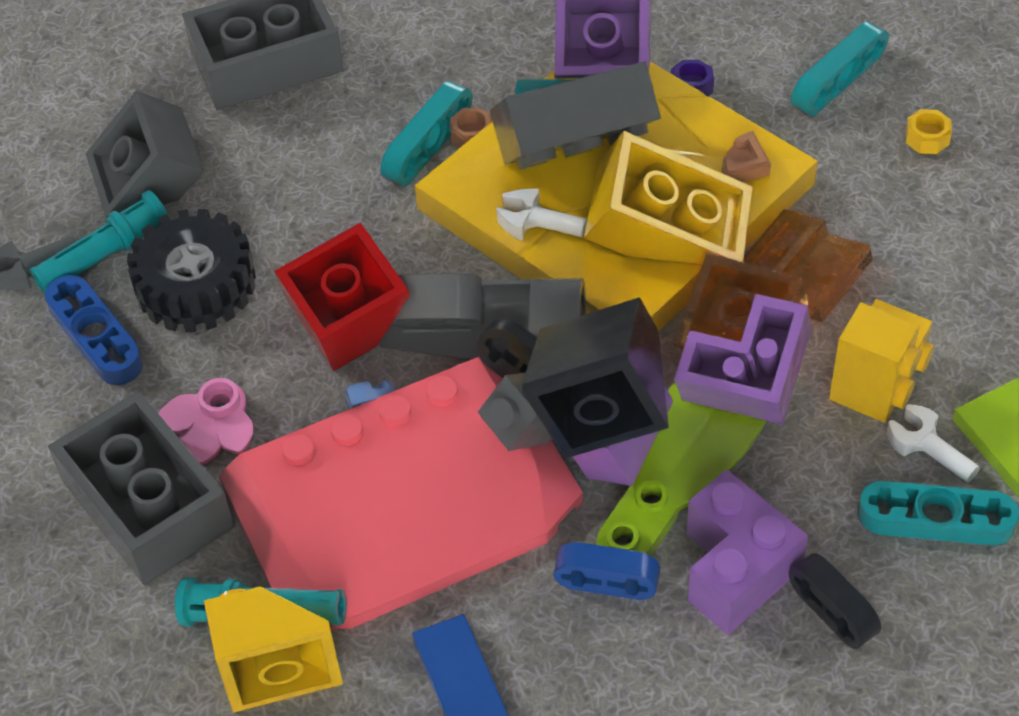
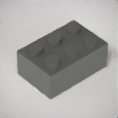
[182,0,344,111]
[490,61,661,170]
[48,390,234,585]

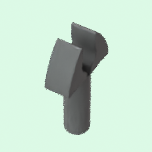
[0,236,76,290]

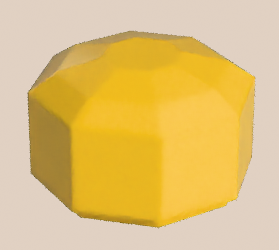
[905,109,952,154]

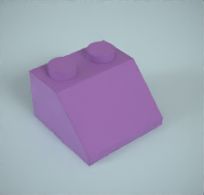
[554,0,652,79]

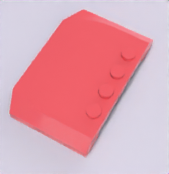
[219,357,583,629]

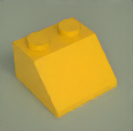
[204,586,343,713]

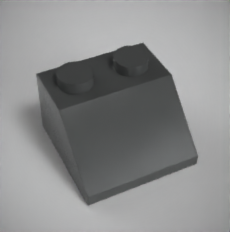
[86,90,204,218]

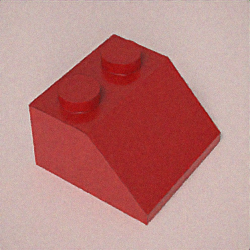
[274,222,410,372]

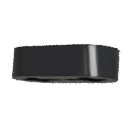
[477,319,537,378]
[789,553,881,649]

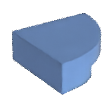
[345,380,395,410]

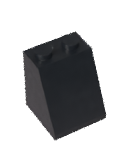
[522,297,669,458]

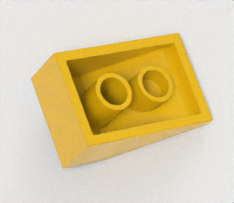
[584,131,753,269]

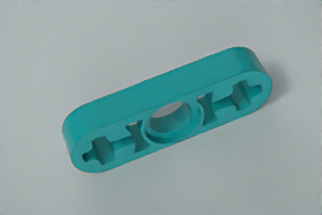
[790,21,889,117]
[380,81,473,187]
[858,481,1019,545]

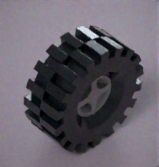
[127,209,256,332]

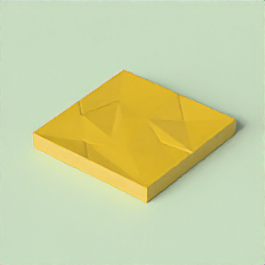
[414,62,818,331]

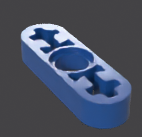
[45,275,143,385]

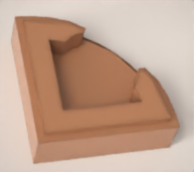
[722,131,771,182]

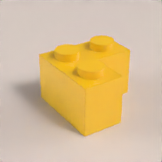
[829,299,935,423]

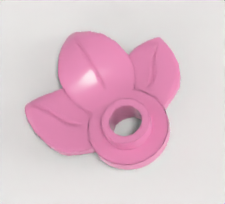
[158,378,254,465]

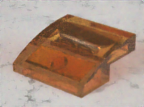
[732,209,873,322]

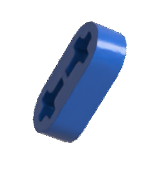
[553,542,661,600]

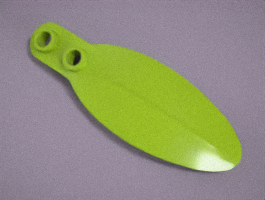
[596,382,767,556]

